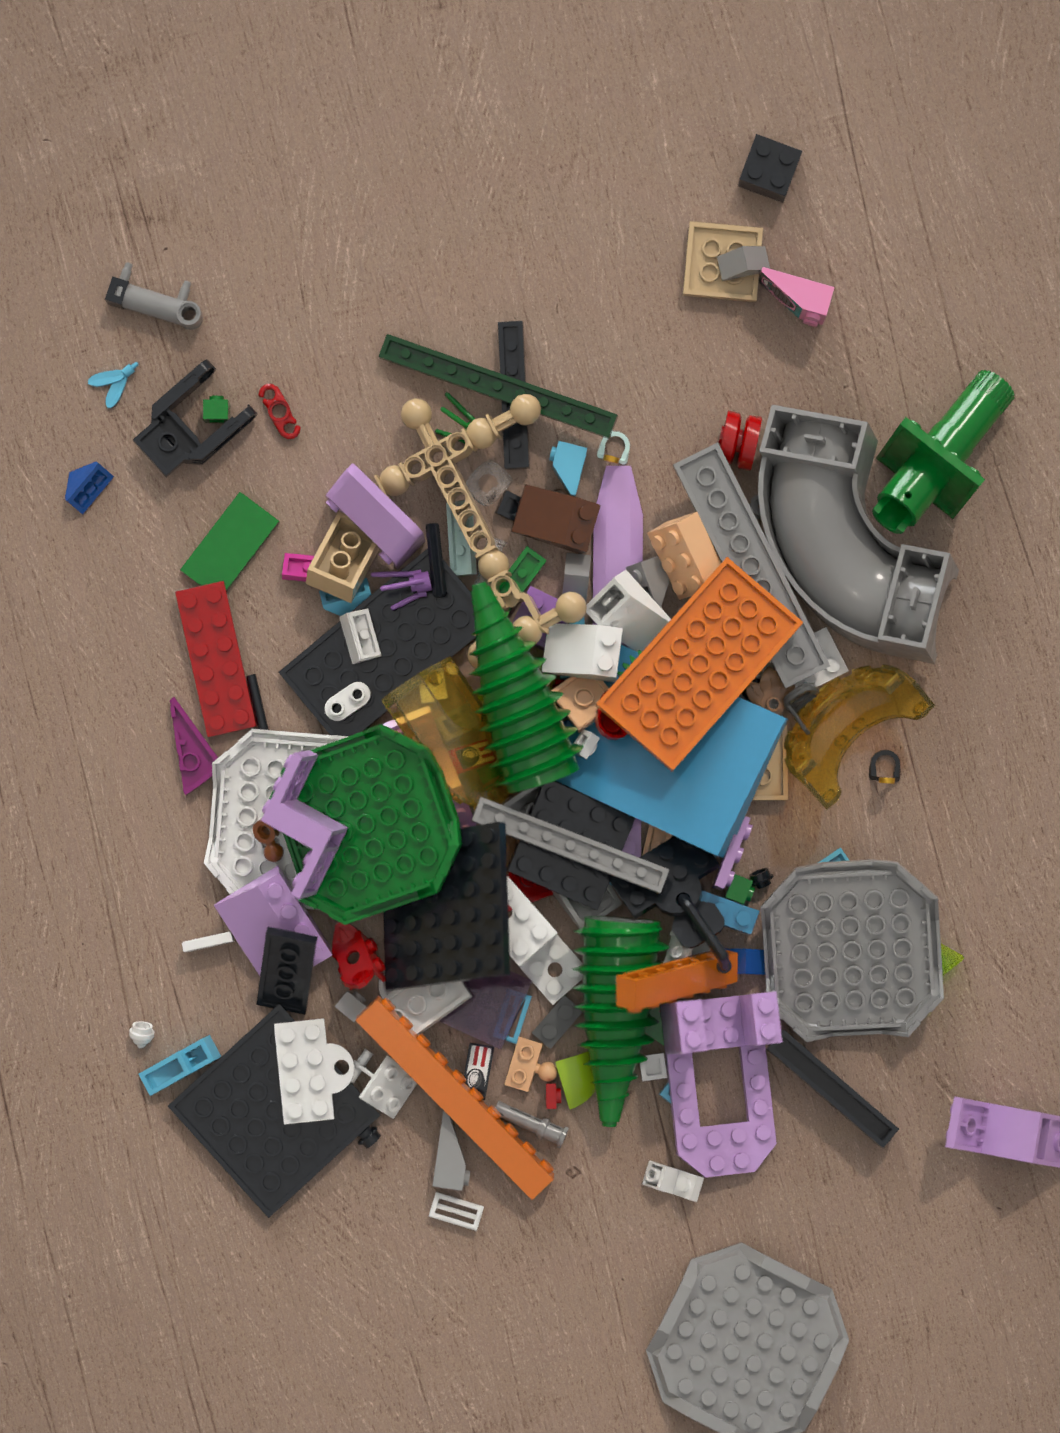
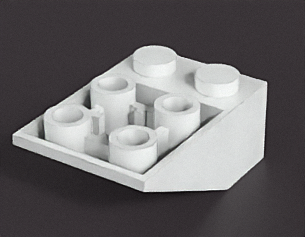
[586,570,671,652]

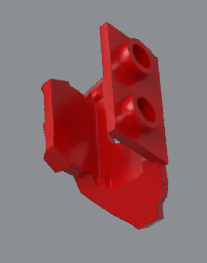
[332,922,386,990]

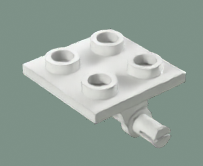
[351,1049,417,1119]

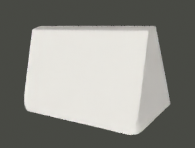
[340,608,382,664]

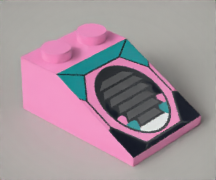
[758,267,834,327]

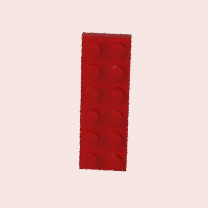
[175,581,257,737]

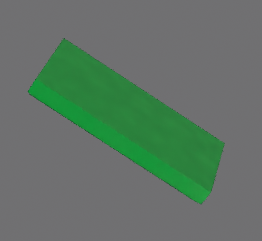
[180,492,280,591]

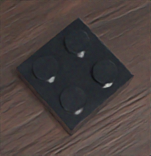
[738,134,802,203]

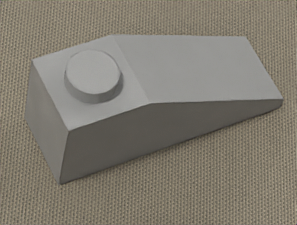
[432,1111,470,1191]

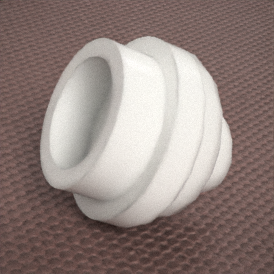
[129,1021,154,1049]

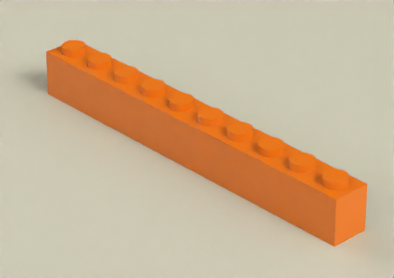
[355,995,554,1200]

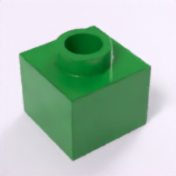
[203,395,230,423]
[724,874,755,905]

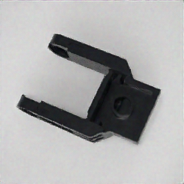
[133,359,258,478]

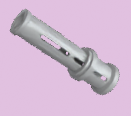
[495,1101,569,1148]

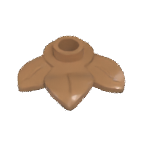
[745,667,795,715]

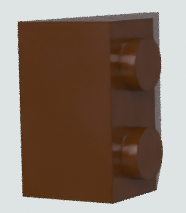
[511,484,601,554]

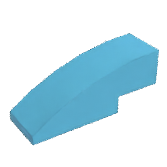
[138,1035,222,1096]

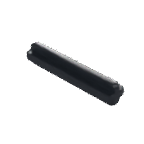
[426,523,446,597]

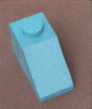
[549,441,587,497]

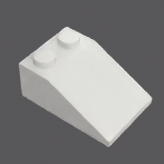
[542,623,623,682]

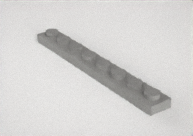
[471,797,669,894]

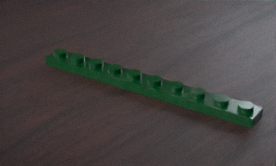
[378,334,618,439]

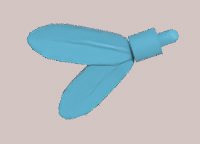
[88,362,138,408]

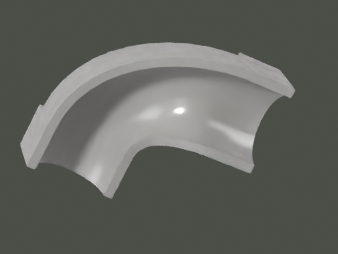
[758,405,959,664]

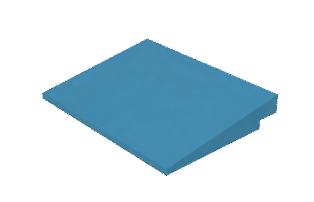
[556,645,788,857]

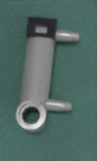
[105,262,203,330]

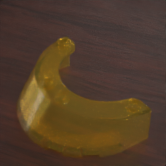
[784,664,936,810]

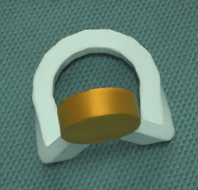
[597,431,630,465]

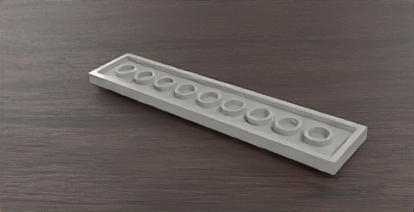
[673,443,830,688]

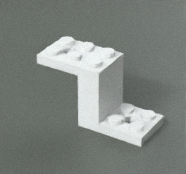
[507,876,583,1005]

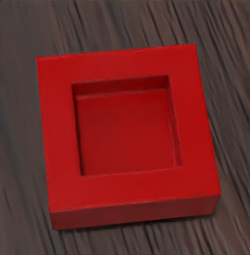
[546,1083,561,1109]

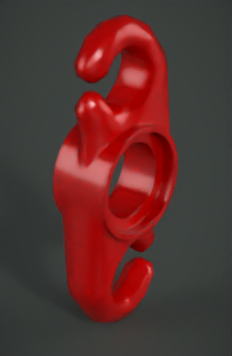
[258,383,301,439]

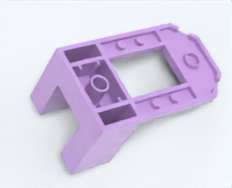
[660,991,782,1177]

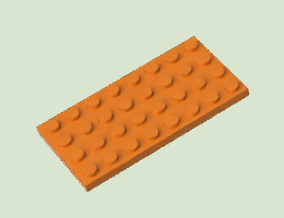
[595,557,803,772]

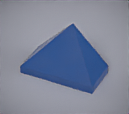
[65,461,114,514]

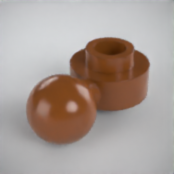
[253,818,284,862]

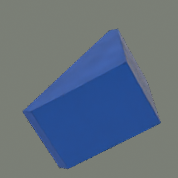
[725,949,766,975]

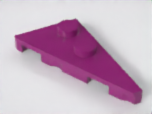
[170,697,218,796]

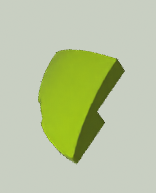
[555,1052,595,1110]

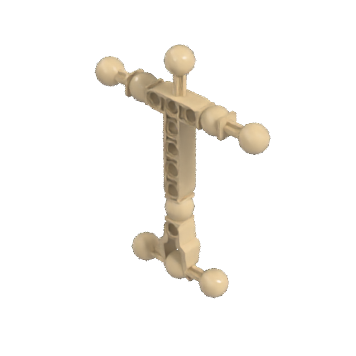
[338,394,587,669]

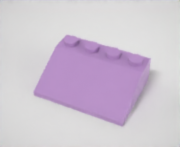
[214,866,332,976]

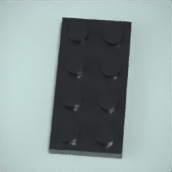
[256,927,318,1015]

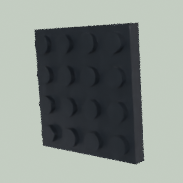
[507,781,635,910]

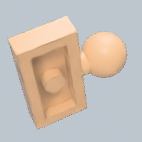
[504,1037,558,1092]

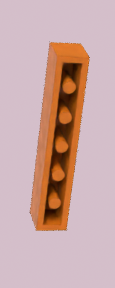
[616,950,738,1013]

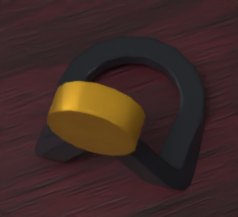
[869,750,900,784]

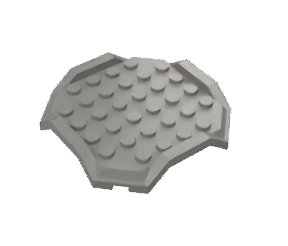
[760,859,944,1042]
[646,1242,849,1433]

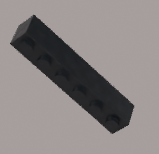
[766,1030,899,1148]

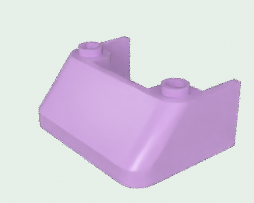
[325,463,425,570]

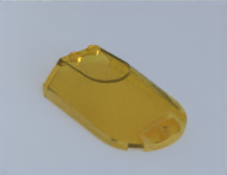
[382,656,510,810]

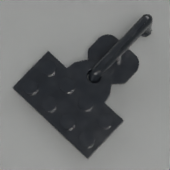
[608,836,732,973]

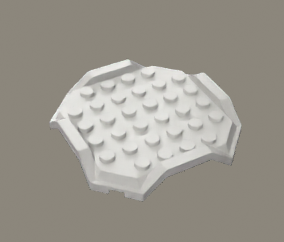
[204,729,348,910]

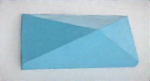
[319,578,371,616]

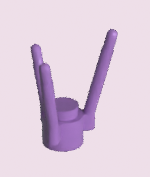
[371,569,432,610]

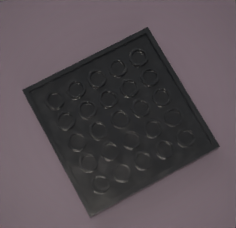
[383,822,510,991]
[168,1004,380,1218]

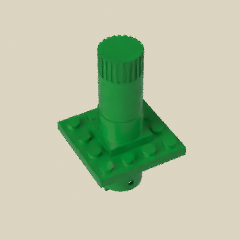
[872,370,1015,534]

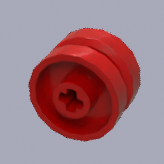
[718,410,762,471]

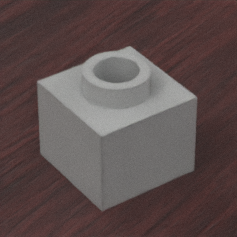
[335,991,367,1022]

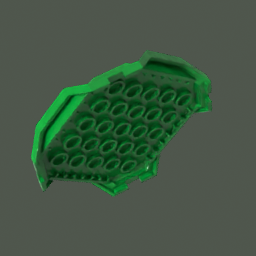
[269,724,462,925]

